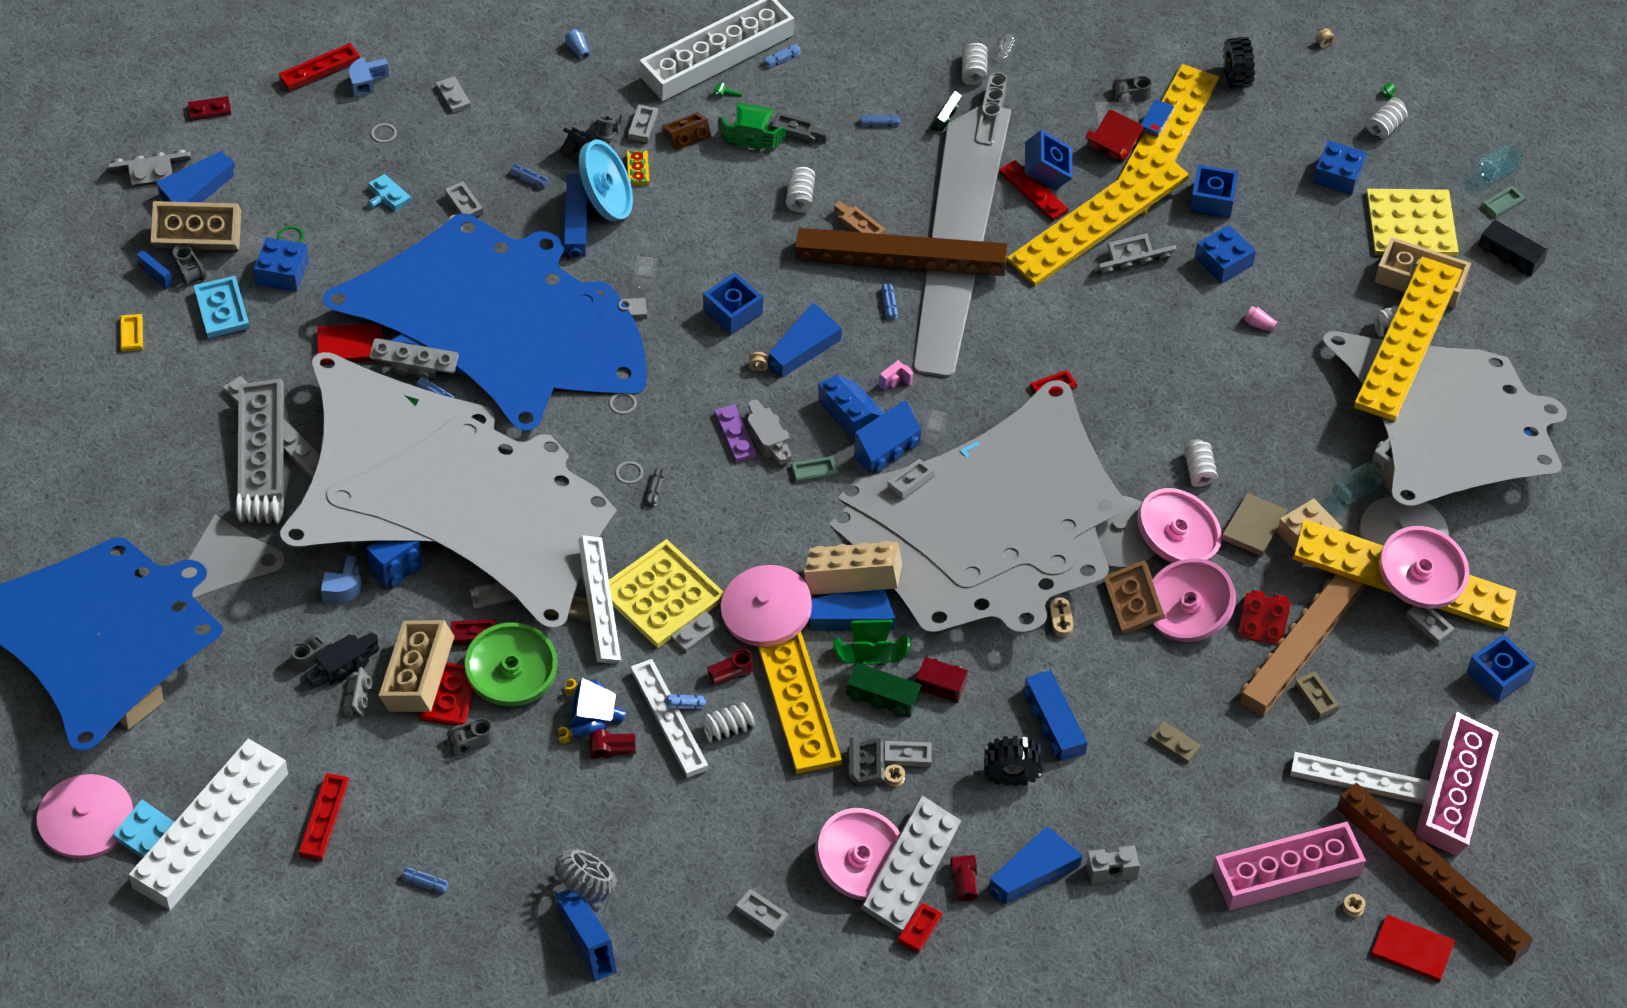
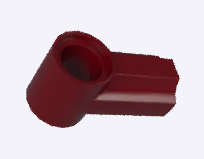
[707,649,753,686]
[590,729,636,759]
[950,855,978,901]

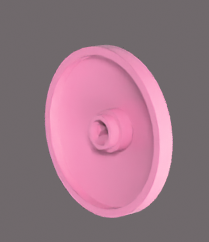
[1137,488,1222,563]
[1379,526,1469,609]
[1152,558,1236,642]
[721,565,812,647]
[37,774,133,859]
[815,808,900,900]

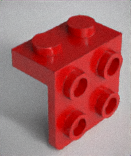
[1085,110,1143,161]
[1238,590,1291,645]

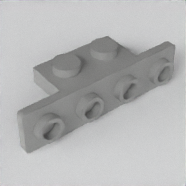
[107,149,191,186]
[1094,233,1176,274]
[370,338,459,379]

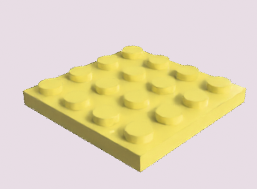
[1366,189,1459,256]
[609,539,724,648]

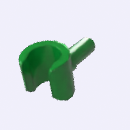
[1381,82,1396,99]
[712,83,742,98]

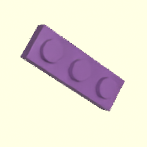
[715,405,757,463]

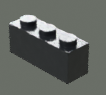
[1478,220,1548,276]

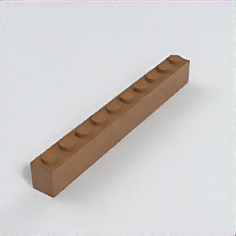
[1240,574,1367,717]

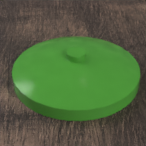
[465,623,557,706]

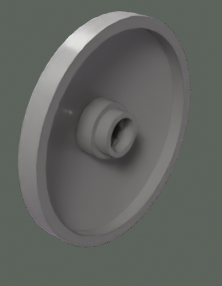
[1359,495,1449,546]
[1095,496,1157,571]

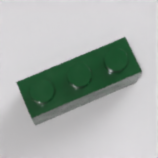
[846,663,921,717]

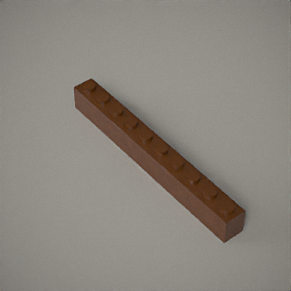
[795,228,1007,276]
[1337,782,1533,965]

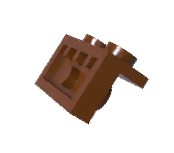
[661,112,711,150]

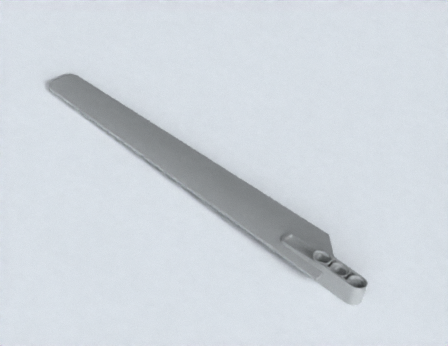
[914,72,1011,377]

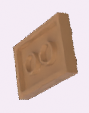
[1104,560,1166,635]

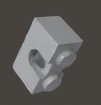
[1086,845,1140,885]

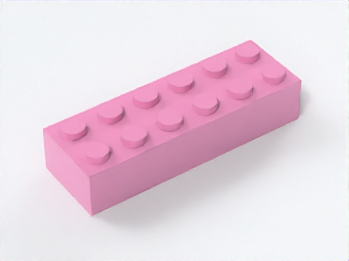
[1415,713,1498,856]
[1212,822,1366,911]

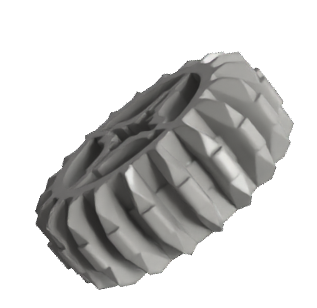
[554,848,617,902]

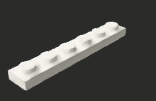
[578,535,621,664]
[631,659,708,778]
[1290,752,1430,805]

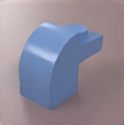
[349,57,389,97]
[321,556,362,603]

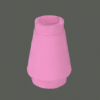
[1244,306,1277,333]

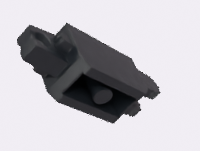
[305,632,379,688]

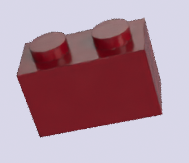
[916,657,968,703]

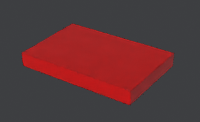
[317,323,383,365]
[419,662,475,726]
[1371,914,1455,982]

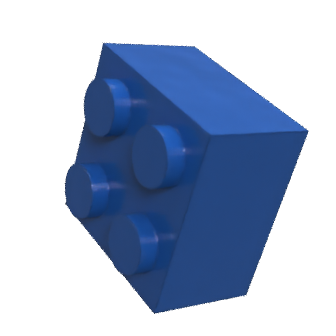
[1025,130,1072,190]
[1313,140,1367,195]
[1190,165,1239,218]
[1194,225,1256,284]
[254,237,309,292]
[703,272,763,334]
[367,541,422,589]
[1466,634,1536,702]

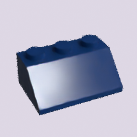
[818,375,884,440]
[854,400,921,474]

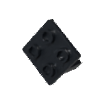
[559,127,598,163]

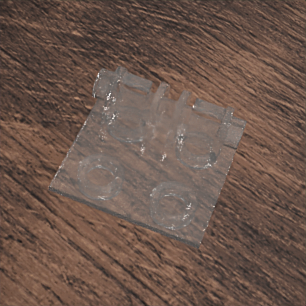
[1095,93,1139,126]

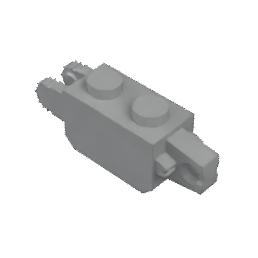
[747,399,792,465]

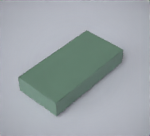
[1481,185,1526,219]
[791,456,838,483]

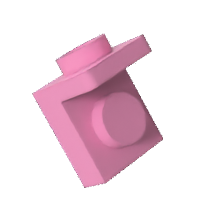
[879,360,913,390]

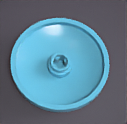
[579,140,633,222]

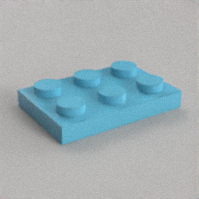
[194,276,250,338]

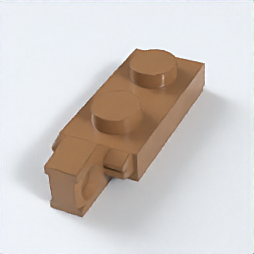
[833,201,886,234]

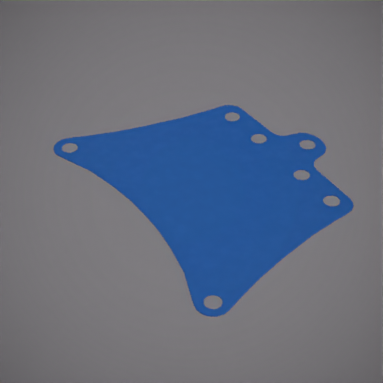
[323,213,605,430]
[0,537,223,750]

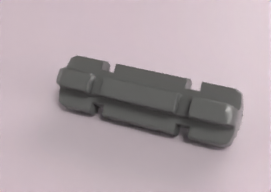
[646,468,666,507]

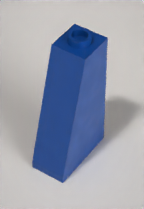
[156,151,235,203]
[564,173,589,258]
[768,303,842,378]
[807,589,895,631]
[989,826,1082,904]
[555,889,617,981]

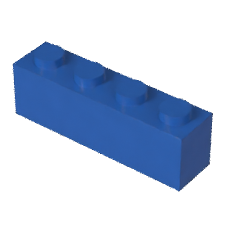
[1022,670,1088,762]

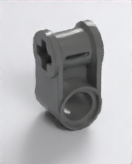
[1112,76,1152,103]
[596,111,622,141]
[173,244,206,286]
[290,630,333,672]
[447,718,494,756]

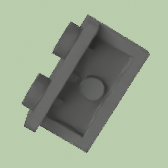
[847,737,885,786]

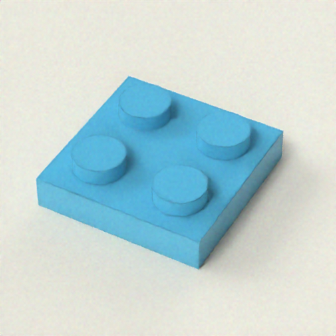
[112,800,174,859]

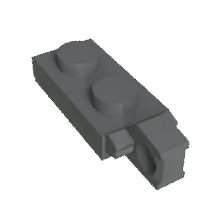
[771,112,828,144]

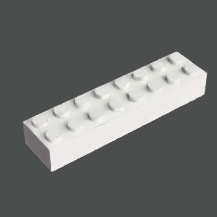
[640,0,794,101]
[129,739,288,911]

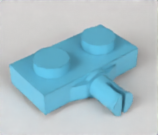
[368,174,411,211]

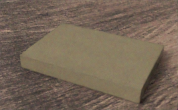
[1221,493,1288,556]

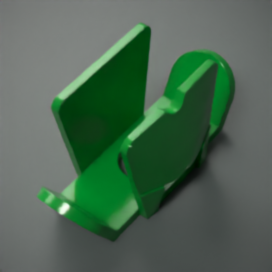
[718,103,786,150]
[833,620,910,665]

